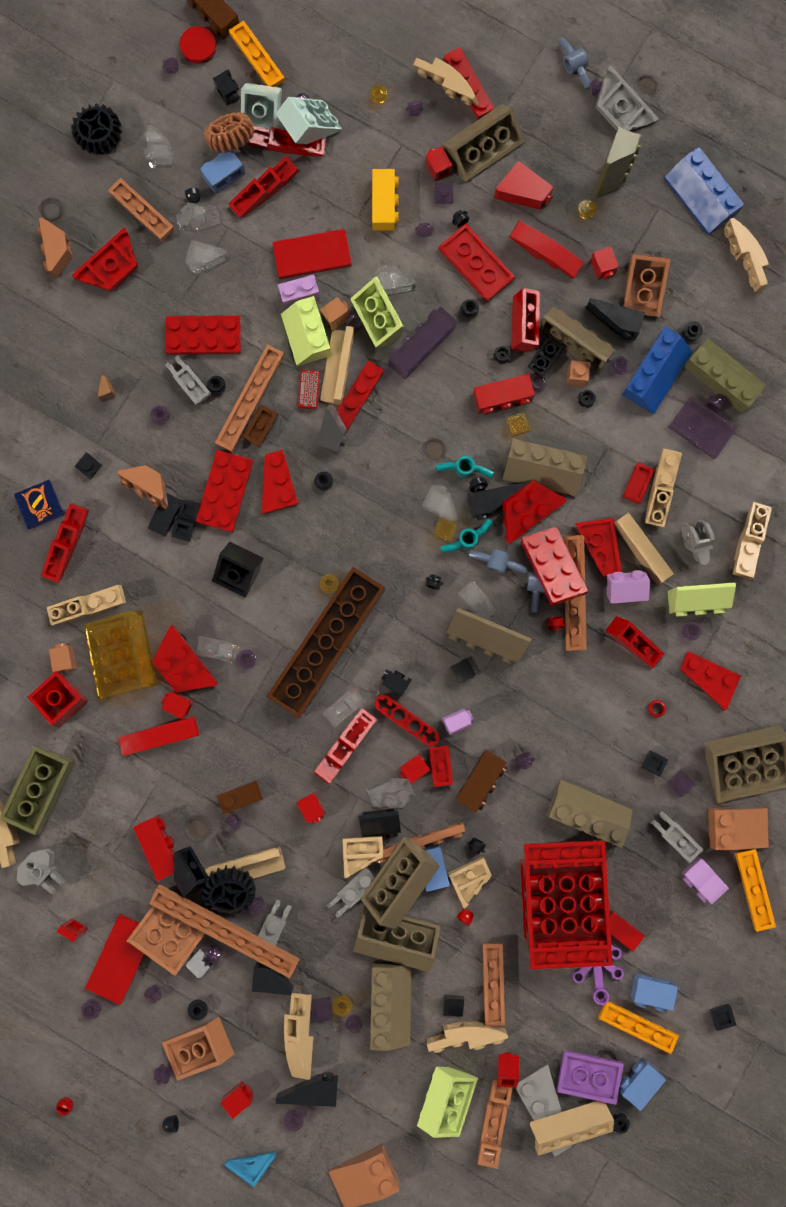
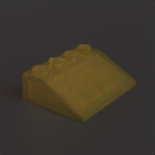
[84,611,157,699]

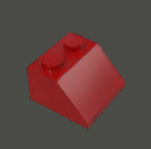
[27,670,88,728]

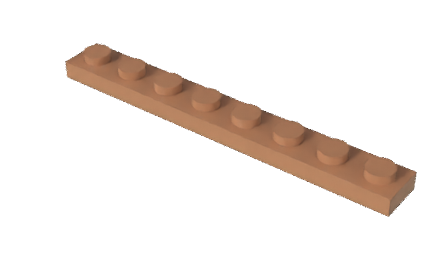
[149,884,300,978]

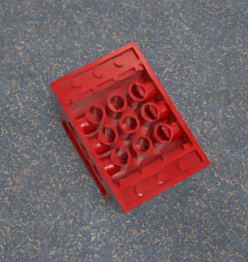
[520,840,613,969]

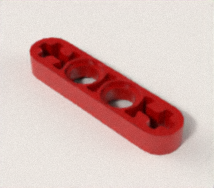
[375,695,439,746]

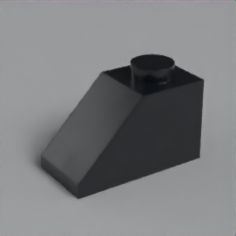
[174,846,209,897]
[251,962,293,995]

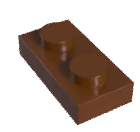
[243,405,278,448]

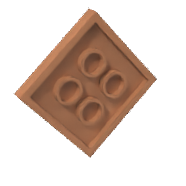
[127,906,205,976]

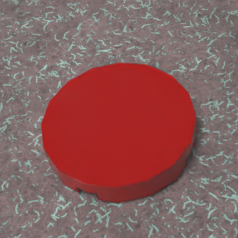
[179,26,217,64]

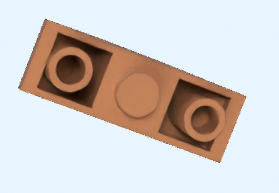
[37,218,72,278]
[117,465,168,509]

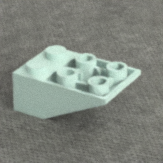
[276,97,342,144]

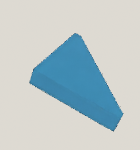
[224,1152,277,1188]

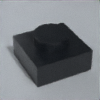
[74,452,103,480]
[641,750,669,777]
[710,1004,736,1031]

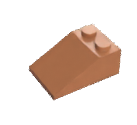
[623,253,671,317]
[708,808,769,850]
[162,1016,234,1081]
[328,1143,400,1207]

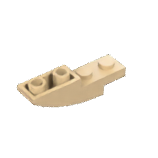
[413,58,479,106]
[724,218,769,293]
[645,448,682,527]
[733,502,772,580]
[46,585,126,626]
[0,801,20,868]
[284,993,313,1080]
[426,1022,508,1053]

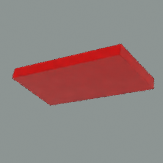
[438,223,515,303]
[272,229,352,279]
[85,914,145,1005]

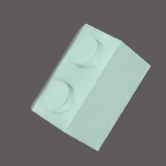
[241,83,282,130]

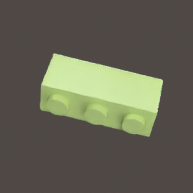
[350,277,404,348]
[281,296,333,367]
[667,583,736,617]
[417,1067,478,1138]

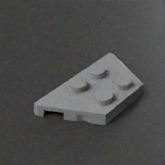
[595,65,659,131]

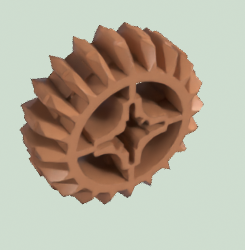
[204,112,254,153]

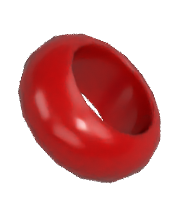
[648,700,666,718]

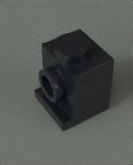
[213,69,240,106]
[381,669,412,696]

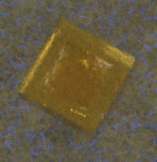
[506,412,530,437]
[433,518,457,543]

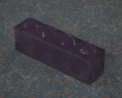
[389,307,457,380]

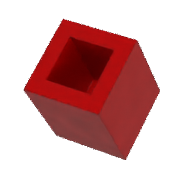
[425,146,452,182]
[590,246,619,280]
[161,691,194,719]
[399,753,430,784]
[296,792,326,824]
[497,1052,519,1088]
[220,1081,254,1119]

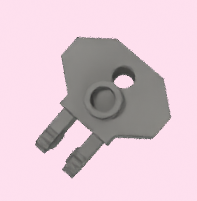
[681,519,715,565]
[17,848,65,894]

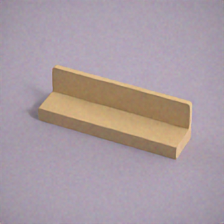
[320,326,354,405]
[614,513,674,585]
[204,846,286,879]
[530,1101,614,1156]

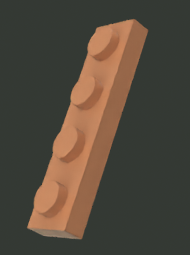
[108,178,175,242]
[482,942,505,1026]

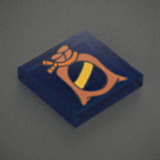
[14,480,64,530]

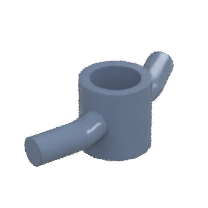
[558,37,591,88]
[469,549,527,574]
[526,571,545,612]

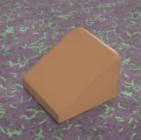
[98,375,115,402]

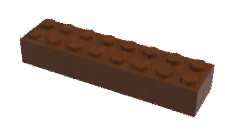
[266,567,385,718]

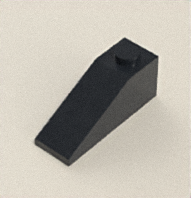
[586,298,645,340]
[468,483,526,521]
[276,1072,338,1107]

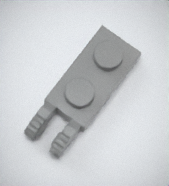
[165,356,211,406]
[651,811,703,863]
[326,867,375,918]
[258,900,292,945]

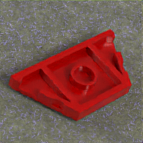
[72,227,138,292]
[503,480,567,544]
[152,624,218,692]

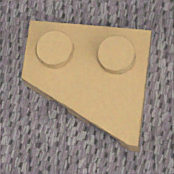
[343,836,384,878]
[448,856,492,908]

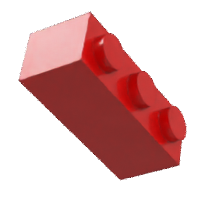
[511,288,540,353]
[473,374,535,415]
[133,815,175,881]

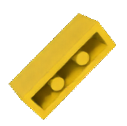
[372,169,398,231]

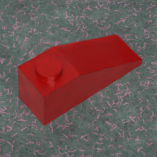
[605,616,664,668]

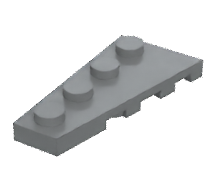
[516,1062,572,1157]

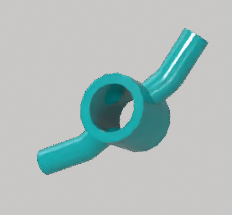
[435,456,494,478]
[441,518,493,553]

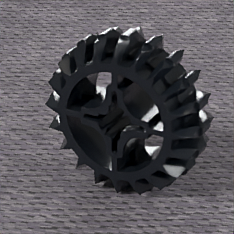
[71,103,122,156]
[202,865,256,916]

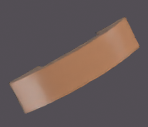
[477,1079,513,1169]

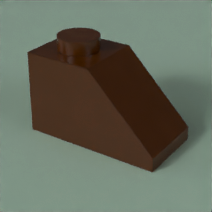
[217,781,263,814]

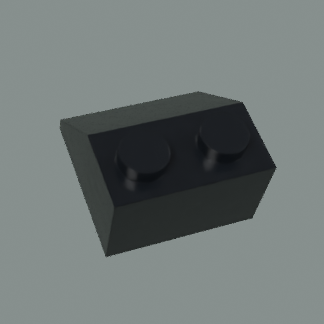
[212,541,264,598]
[358,807,401,838]

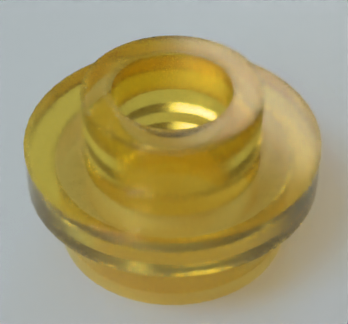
[370,84,388,104]
[578,200,597,219]
[320,574,339,593]
[332,995,352,1016]

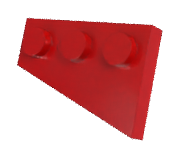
[262,450,299,515]
[575,518,622,578]
[679,651,741,711]

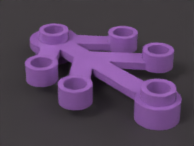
[572,945,624,1005]

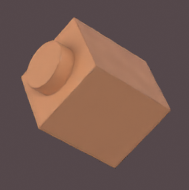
[319,297,350,331]
[566,360,590,387]
[49,643,77,673]

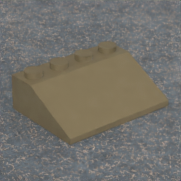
[446,608,532,665]
[704,725,786,803]

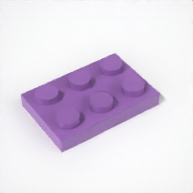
[556,1049,624,1105]

